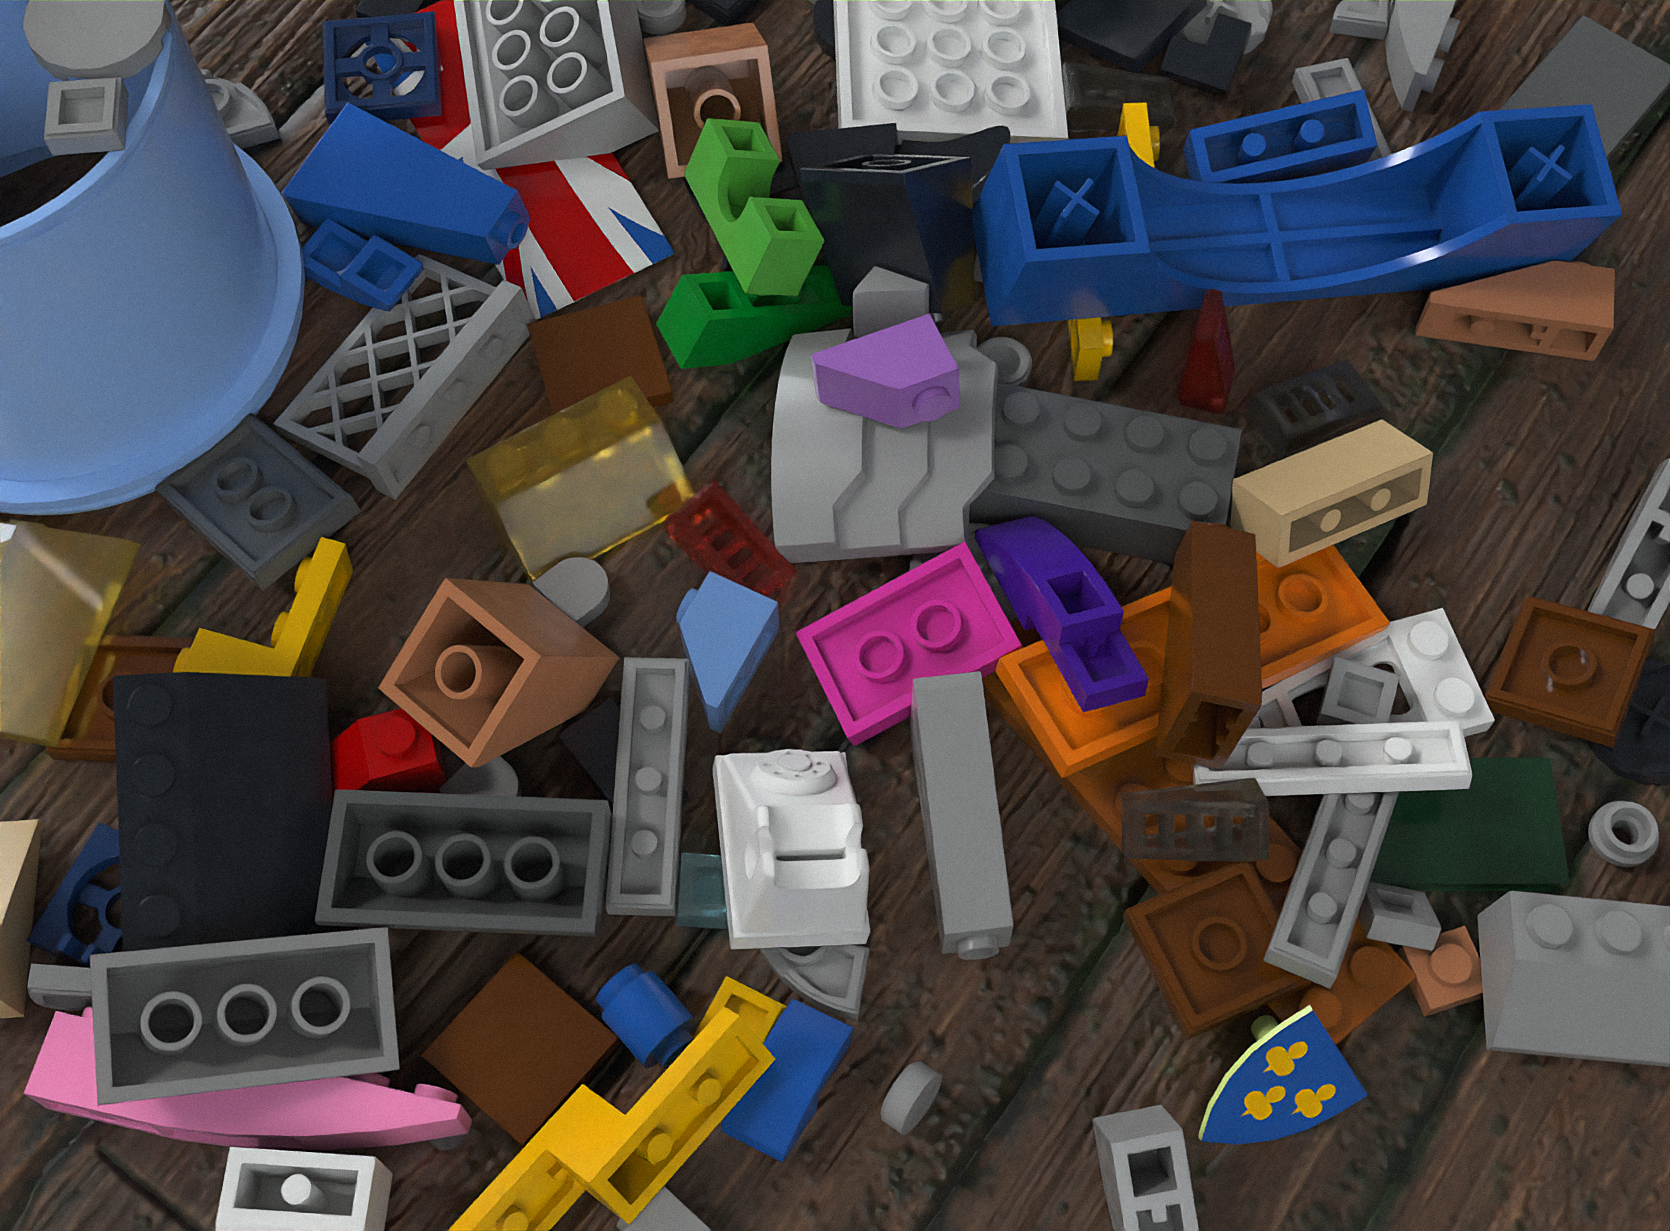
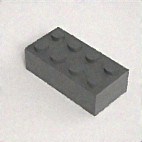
[969,382,1242,565]

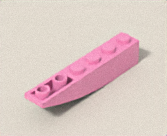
[24,1007,472,1151]

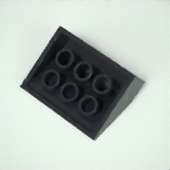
[113,672,341,952]

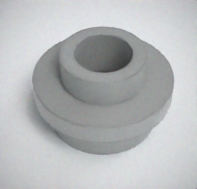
[1588,801,1659,867]

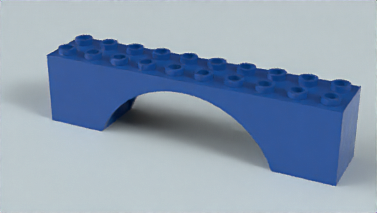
[973,104,1622,326]

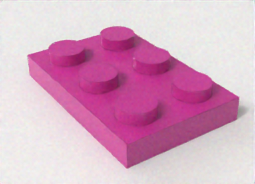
[796,541,1023,746]

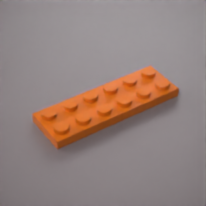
[995,544,1390,778]

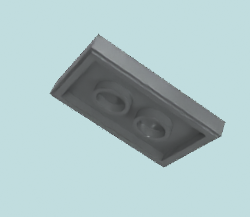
[155,413,361,591]

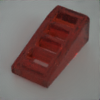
[1178,289,1235,414]
[663,479,797,597]

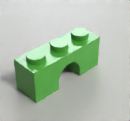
[684,118,824,296]

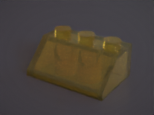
[466,376,697,587]

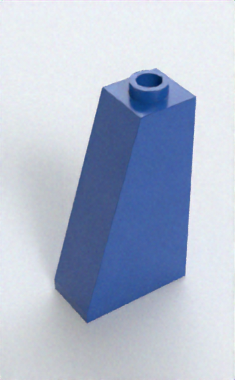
[281,103,531,265]

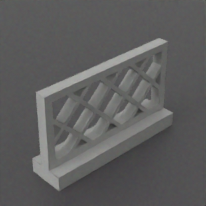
[273,254,536,500]

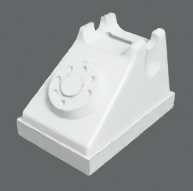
[713,749,870,949]

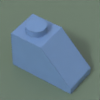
[676,571,780,734]

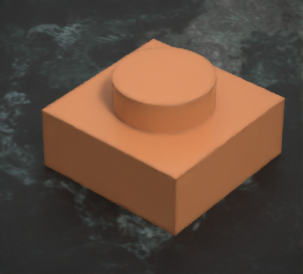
[1397,926,1483,1017]

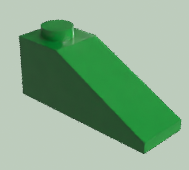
[656,265,853,369]

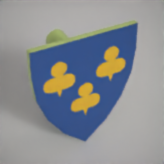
[1198,1005,1368,1145]

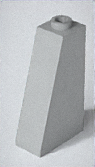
[910,671,1013,960]

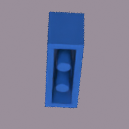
[1183,89,1378,184]

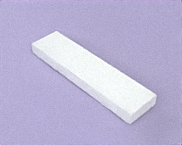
[1191,720,1472,798]

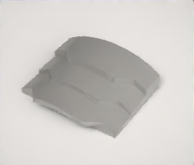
[771,328,999,564]

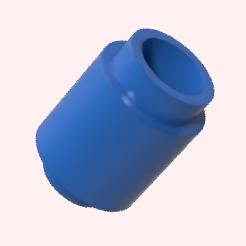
[596,963,698,1069]

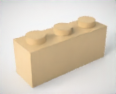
[1230,419,1433,568]

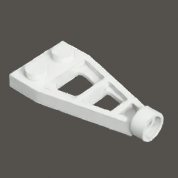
[1248,608,1495,737]

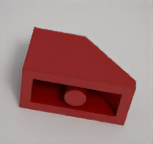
[330,708,448,801]

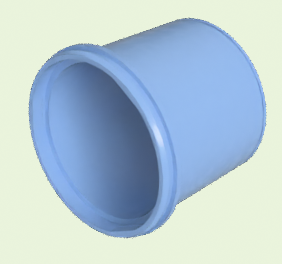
[0,0,305,516]

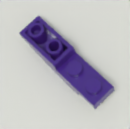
[974,516,1149,712]

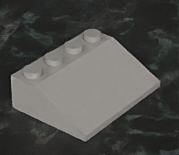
[454,0,659,170]

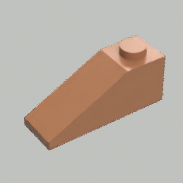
[1415,260,1615,361]

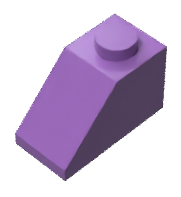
[811,313,960,429]

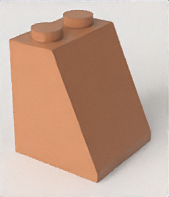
[643,23,783,179]
[378,578,620,768]

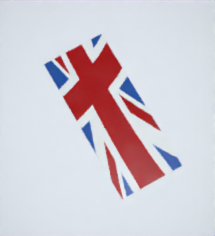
[365,0,674,320]

